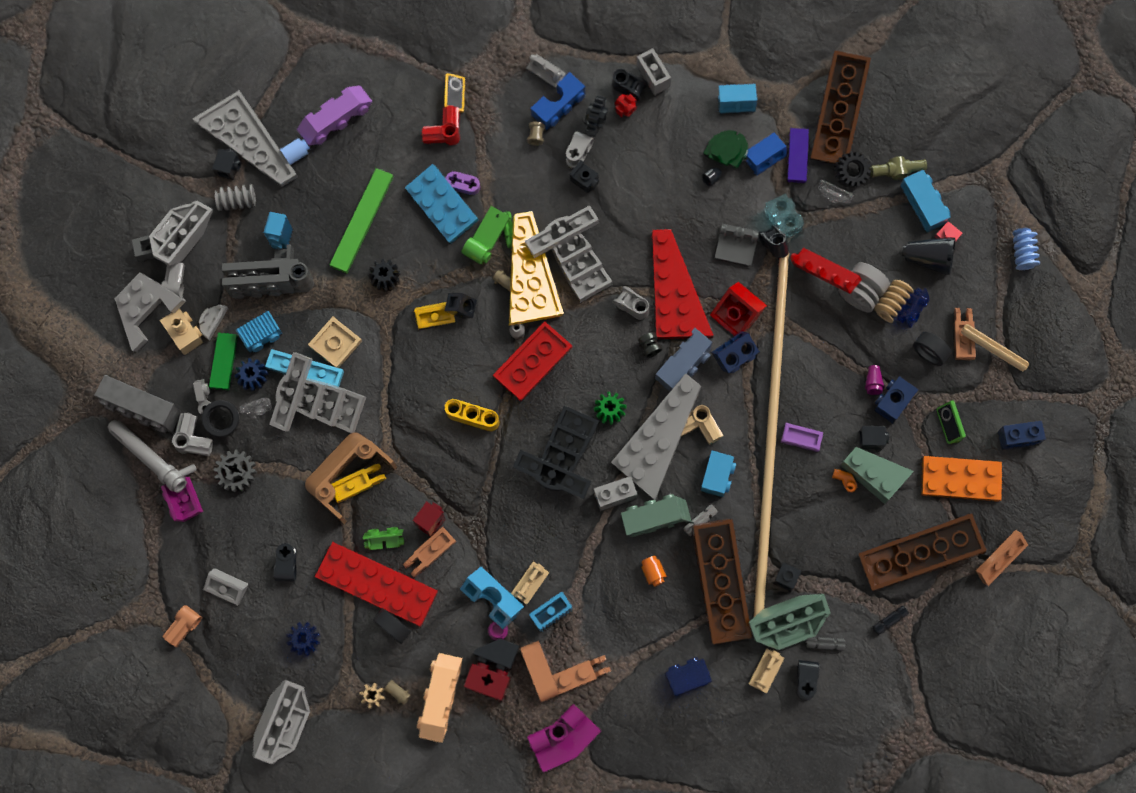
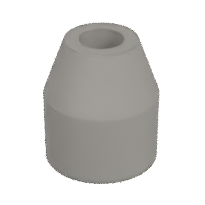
[510,323,525,339]

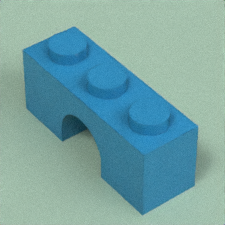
[460,567,524,629]

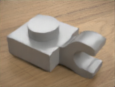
[193,379,214,414]

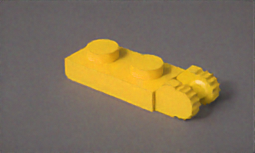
[331,464,386,503]

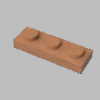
[976,530,1028,586]

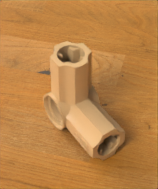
[681,405,724,445]

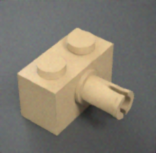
[160,309,204,355]

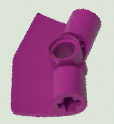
[527,704,601,772]

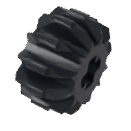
[368,259,401,291]

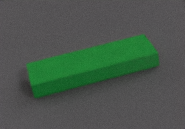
[209,333,238,390]

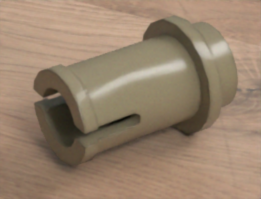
[493,270,511,292]
[384,680,411,705]

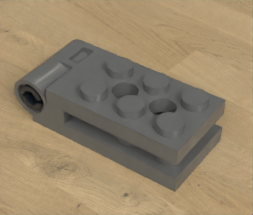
[222,259,314,299]

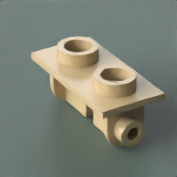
[511,562,549,605]
[749,649,784,694]

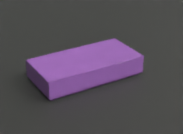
[781,423,824,452]

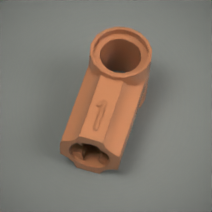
[162,605,202,647]

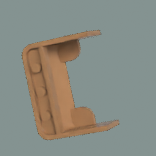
[305,433,397,524]

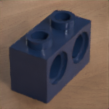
[711,331,760,373]
[998,421,1046,450]

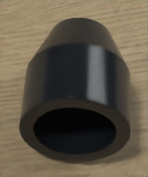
[702,167,722,186]

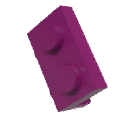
[161,477,203,522]

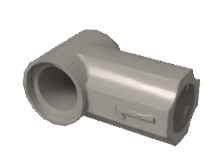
[161,262,185,297]

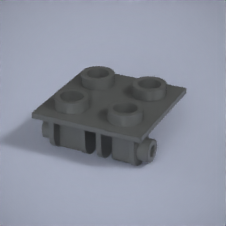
[715,223,759,266]

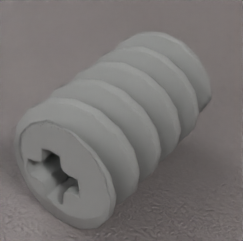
[215,184,256,211]

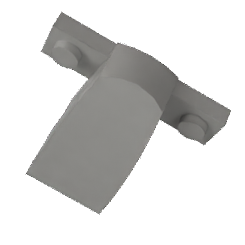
[525,205,613,303]
[269,352,366,433]

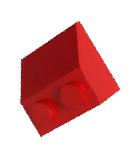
[710,282,767,336]

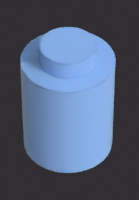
[280,138,310,165]

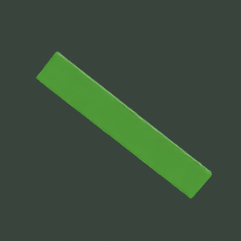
[330,168,394,273]

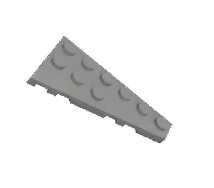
[611,374,701,500]

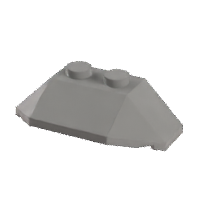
[149,201,213,266]
[253,680,310,764]

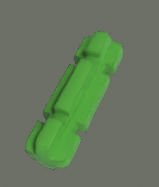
[503,212,513,248]

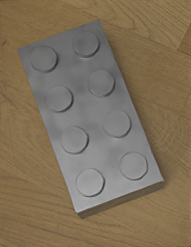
[94,375,182,434]

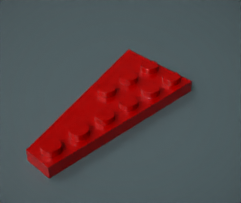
[652,229,714,339]

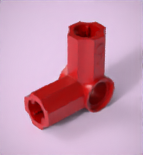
[422,105,460,146]

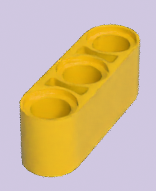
[445,399,500,431]

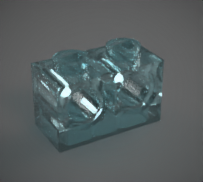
[764,193,804,238]

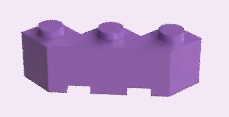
[297,86,373,146]

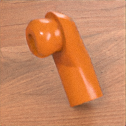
[832,469,857,492]

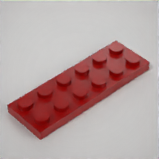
[315,542,438,627]

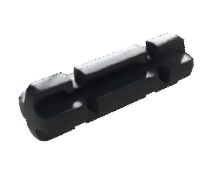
[873,606,909,635]

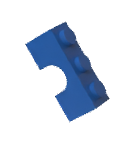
[531,72,585,130]

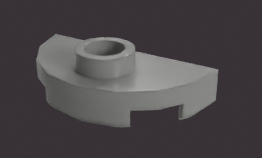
[199,305,228,341]

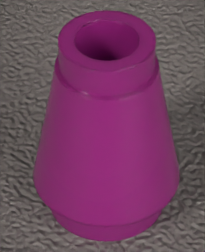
[865,365,884,395]

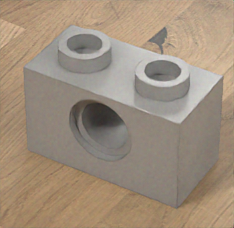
[637,49,671,95]
[594,476,637,511]

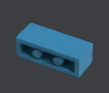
[900,170,950,233]

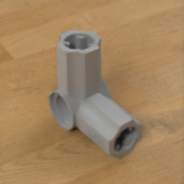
[172,413,213,456]

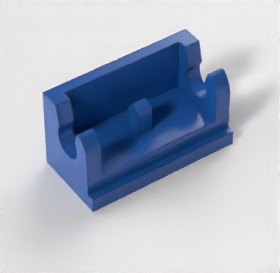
[746,133,787,175]

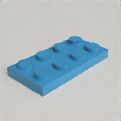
[405,164,479,244]

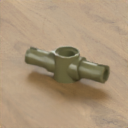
[870,156,927,180]

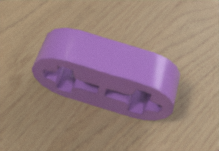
[446,172,480,195]

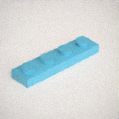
[265,349,344,387]

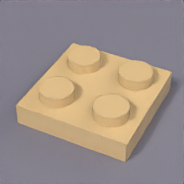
[308,317,362,368]

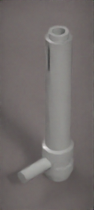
[108,420,196,493]

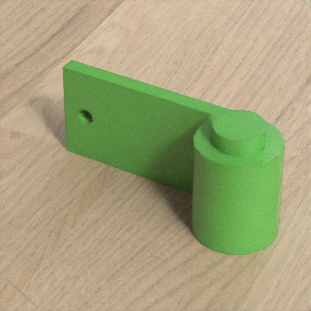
[461,206,510,265]

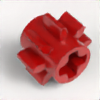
[614,94,637,117]

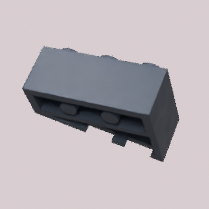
[655,328,712,391]

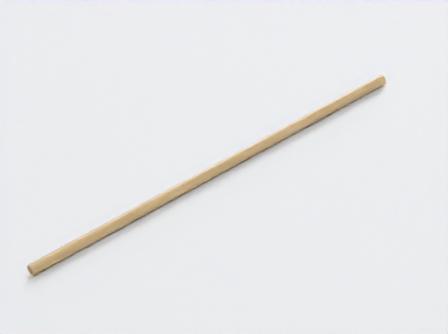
[753,254,789,618]

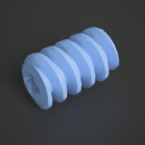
[1012,228,1040,270]

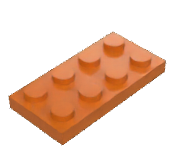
[921,456,1002,501]

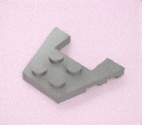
[115,273,186,352]

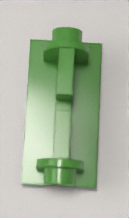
[363,527,404,550]

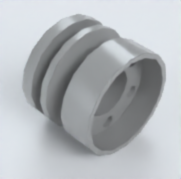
[839,262,890,312]

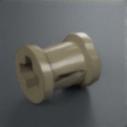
[527,122,545,146]

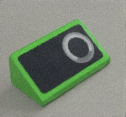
[936,400,966,444]

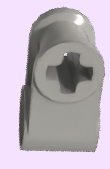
[566,131,594,169]
[613,286,649,320]

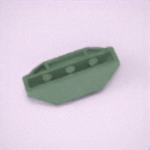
[749,594,830,650]

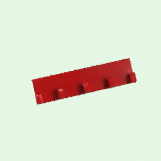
[790,248,862,294]

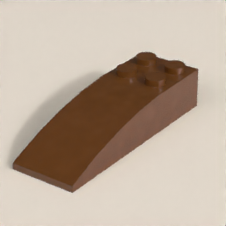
[810,50,871,164]
[858,513,987,591]
[691,519,752,644]

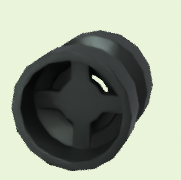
[638,332,663,357]

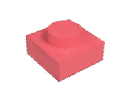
[935,222,962,242]

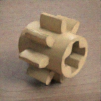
[360,683,385,708]

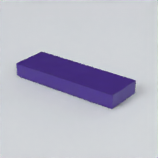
[787,128,809,183]

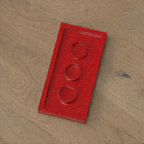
[493,321,573,402]

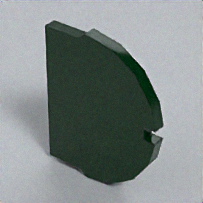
[703,130,748,168]

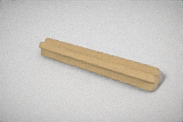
[961,324,1029,371]

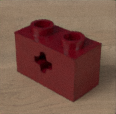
[412,501,446,537]
[464,662,511,702]

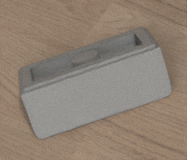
[203,569,248,606]

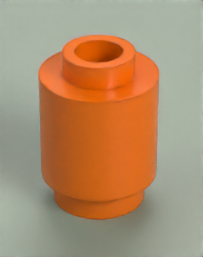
[641,556,667,587]

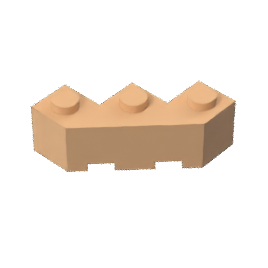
[417,653,462,743]

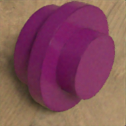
[488,621,508,640]

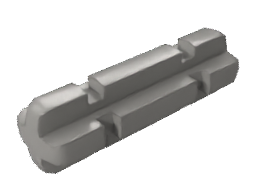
[684,505,717,536]

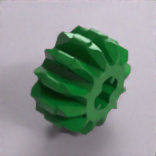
[594,392,626,425]

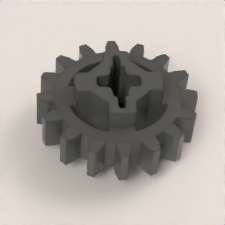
[214,450,257,492]

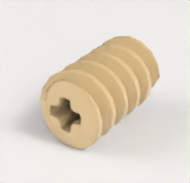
[874,280,914,323]

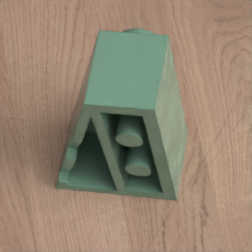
[840,447,914,504]
[621,494,692,537]

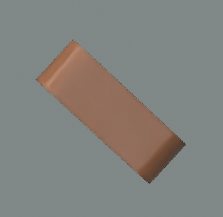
[520,641,560,702]

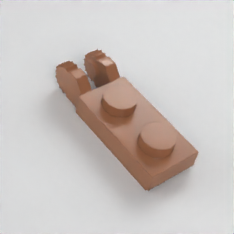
[954,308,976,360]
[403,527,456,577]
[552,656,611,694]

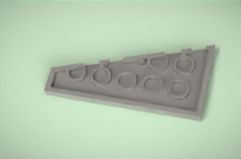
[193,91,297,187]

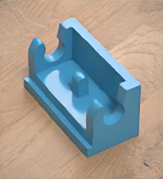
[718,84,757,113]

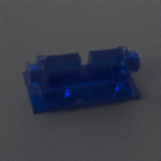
[897,288,930,328]

